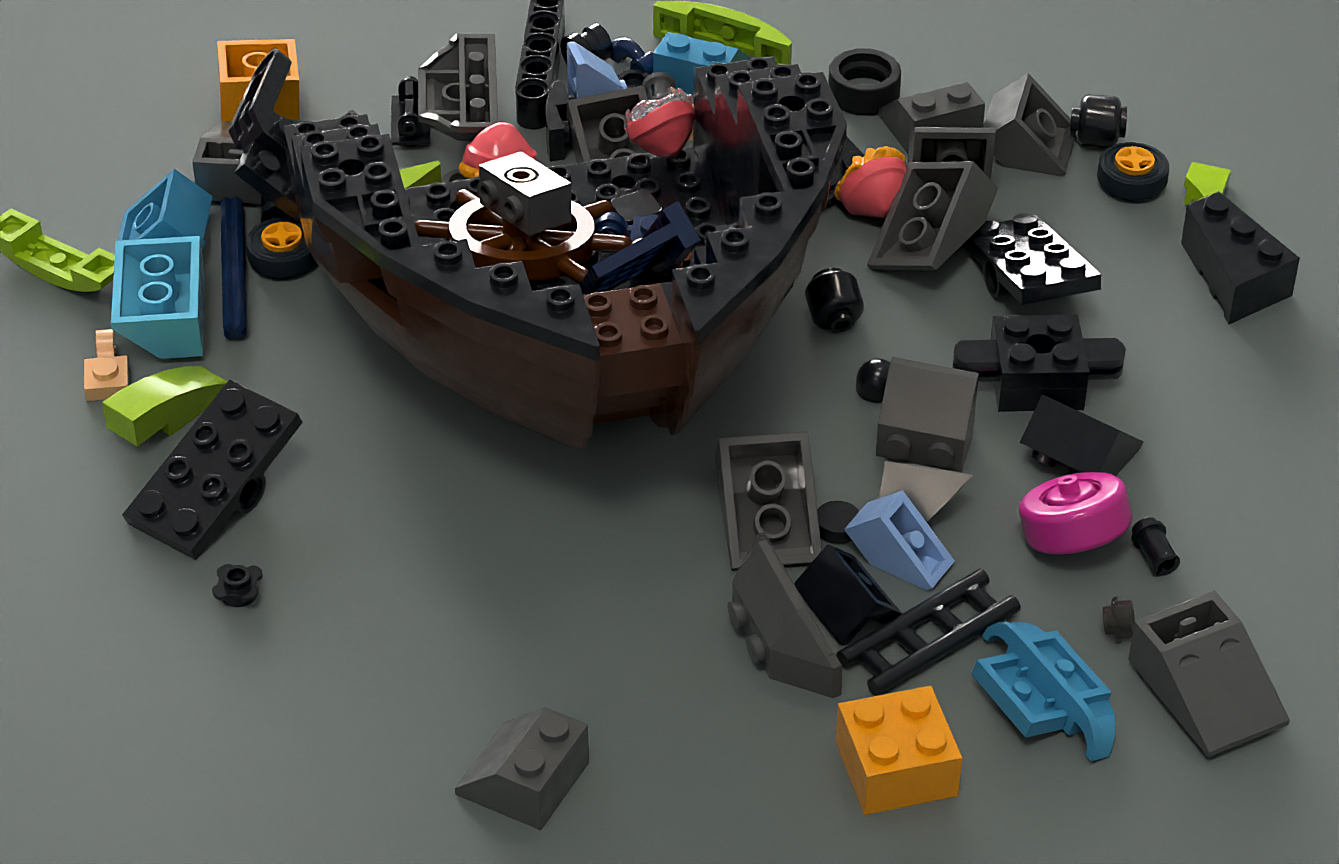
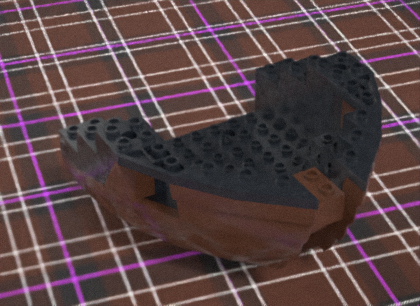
[283,56,847,451]

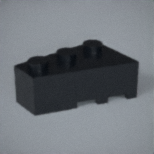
[1181,191,1300,324]

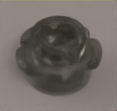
[1103,597,1135,643]

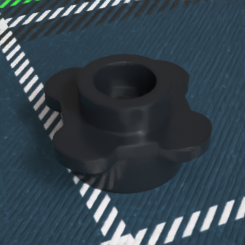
[212,564,263,607]

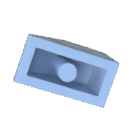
[567,42,627,99]
[844,490,955,590]

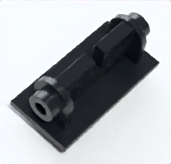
[391,76,430,146]

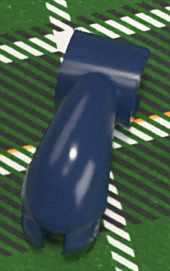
[610,37,653,75]

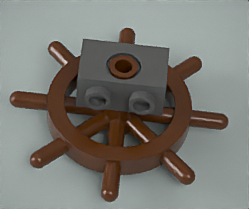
[414,151,632,285]

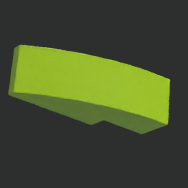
[102,366,228,447]

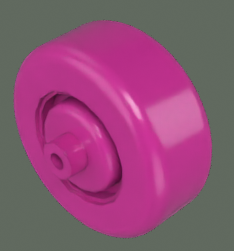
[1019,472,1133,555]

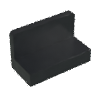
[794,544,903,644]

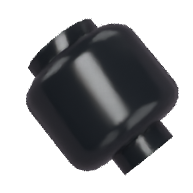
[1070,94,1127,147]
[805,268,864,332]

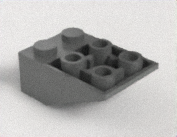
[192,122,261,205]
[1128,590,1290,757]

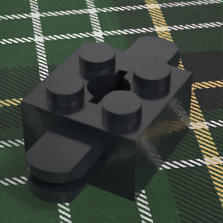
[952,314,1126,412]

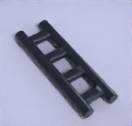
[836,568,1021,696]

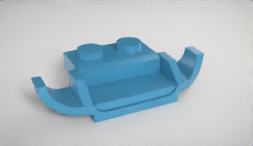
[971,622,1115,761]

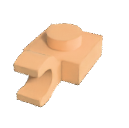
[84,329,130,401]

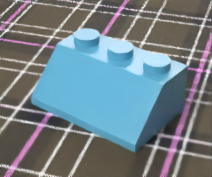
[111,236,205,359]

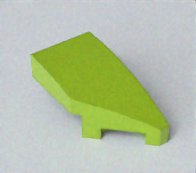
[1184,162,1231,205]

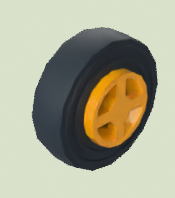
[1097,142,1170,201]
[246,217,316,278]

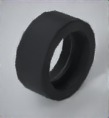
[828,48,901,114]

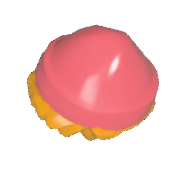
[459,122,537,179]
[834,146,907,218]

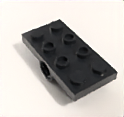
[962,213,1101,305]
[122,379,303,560]

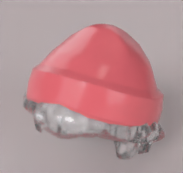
[624,87,696,158]

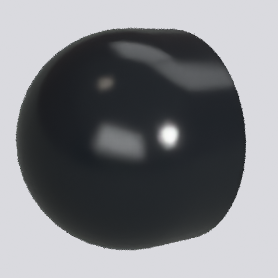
[856,358,890,402]

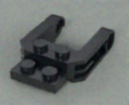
[228,48,359,223]

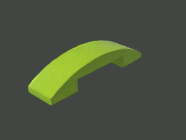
[653,1,792,65]
[0,208,115,292]

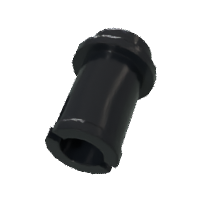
[1131,517,1180,576]

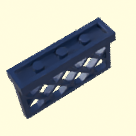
[580,201,701,295]

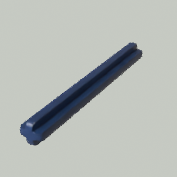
[220,196,247,340]

